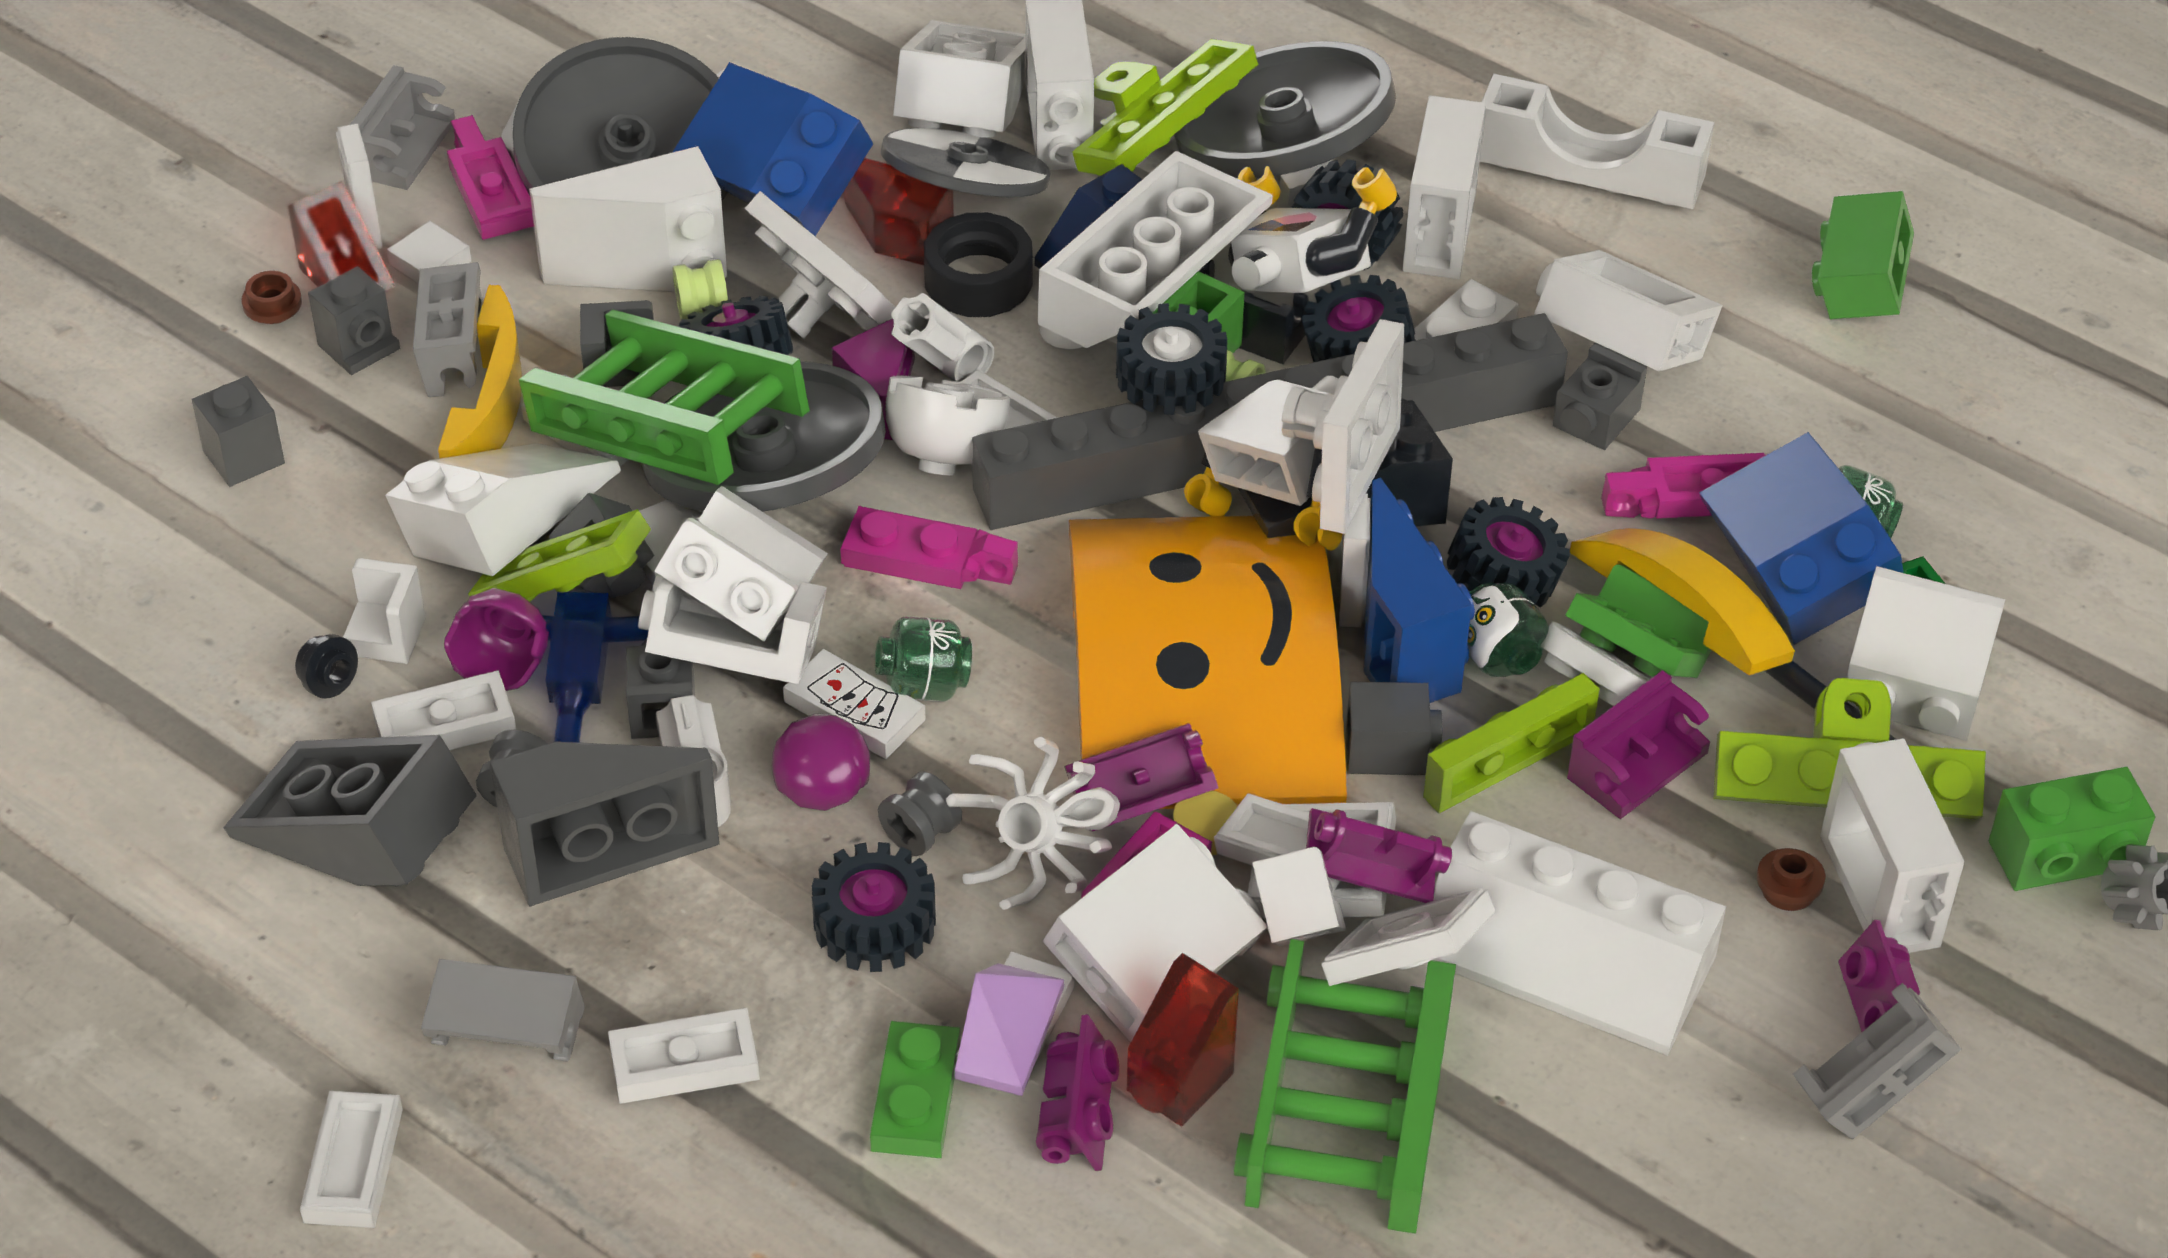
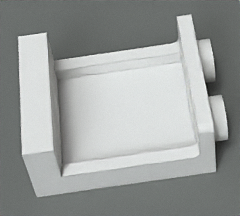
[654,486,828,642]
[638,574,827,685]
[1042,824,1268,1045]

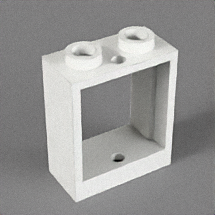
[1025,0,1094,170]
[1403,95,1486,279]
[1534,250,1723,372]
[1820,738,1965,953]

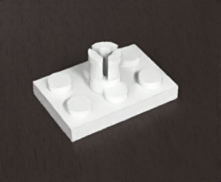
[744,191,895,339]
[1281,319,1404,534]

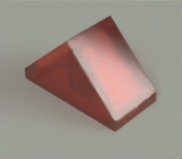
[288,181,395,291]

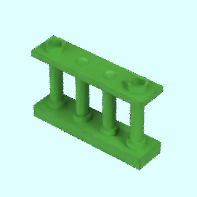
[519,309,810,485]
[1234,939,1456,1234]

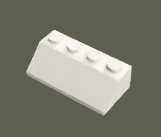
[1038,151,1273,348]
[1427,811,1726,1056]

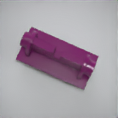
[1306,808,1452,903]
[1838,919,1920,1033]
[1036,1014,1120,1171]

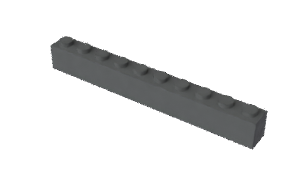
[972,313,1568,530]

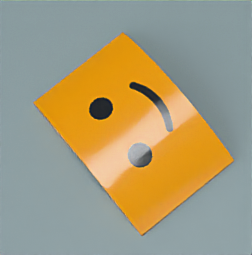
[1069,516,1347,809]

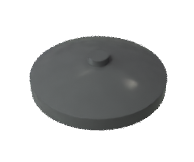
[513,37,728,202]
[1174,41,1396,178]
[642,361,886,512]

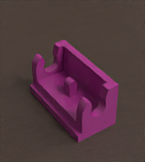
[1567,670,1710,819]
[1064,723,1219,832]

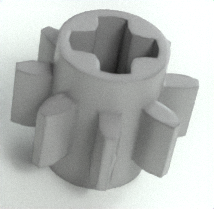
[2101,845,2168,930]

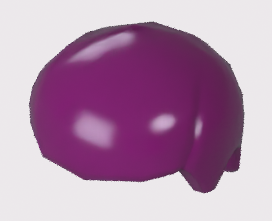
[444,588,549,691]
[771,714,870,811]

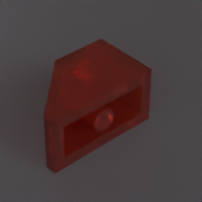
[844,158,954,265]
[1127,952,1239,1127]

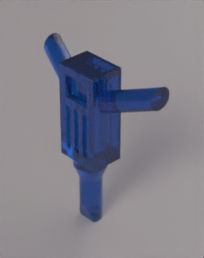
[542,592,649,743]

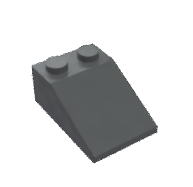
[223,735,477,886]
[490,742,720,907]

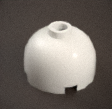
[886,376,1010,475]

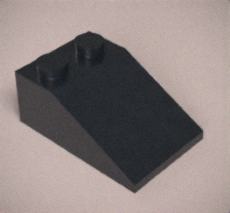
[1237,398,1453,538]

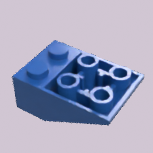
[1364,478,1475,703]

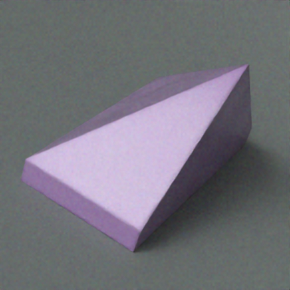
[955,963,1064,1096]

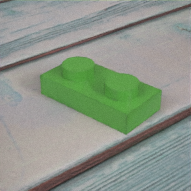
[870,1021,960,1158]

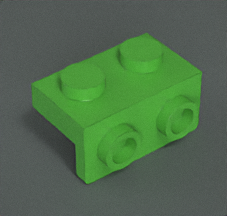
[1565,565,1712,678]

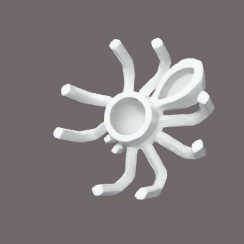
[946,736,1120,910]

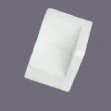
[343,558,426,664]
[1252,847,1346,946]

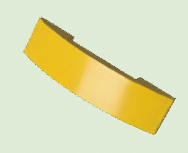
[438,285,522,459]
[1570,528,1795,675]

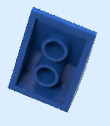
[672,62,874,236]
[1699,432,1904,645]

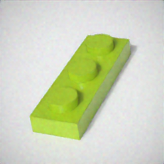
[468,509,651,602]
[1423,673,1600,814]

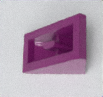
[832,318,915,440]

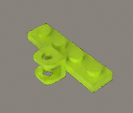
[1072,38,1258,176]
[1713,678,1986,819]

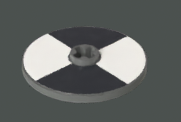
[881,128,1051,197]

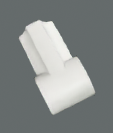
[891,293,994,382]
[656,695,731,827]

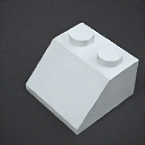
[1846,566,2005,741]

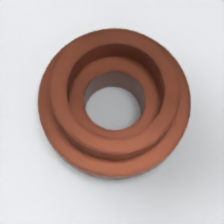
[241,270,302,324]
[1757,848,1826,911]

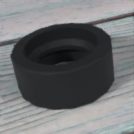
[924,212,1033,317]

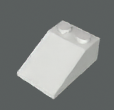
[893,20,1026,138]
[529,146,727,292]
[385,443,621,576]

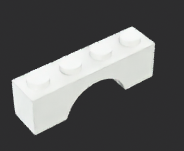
[1480,74,1714,209]

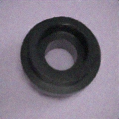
[295,634,358,699]

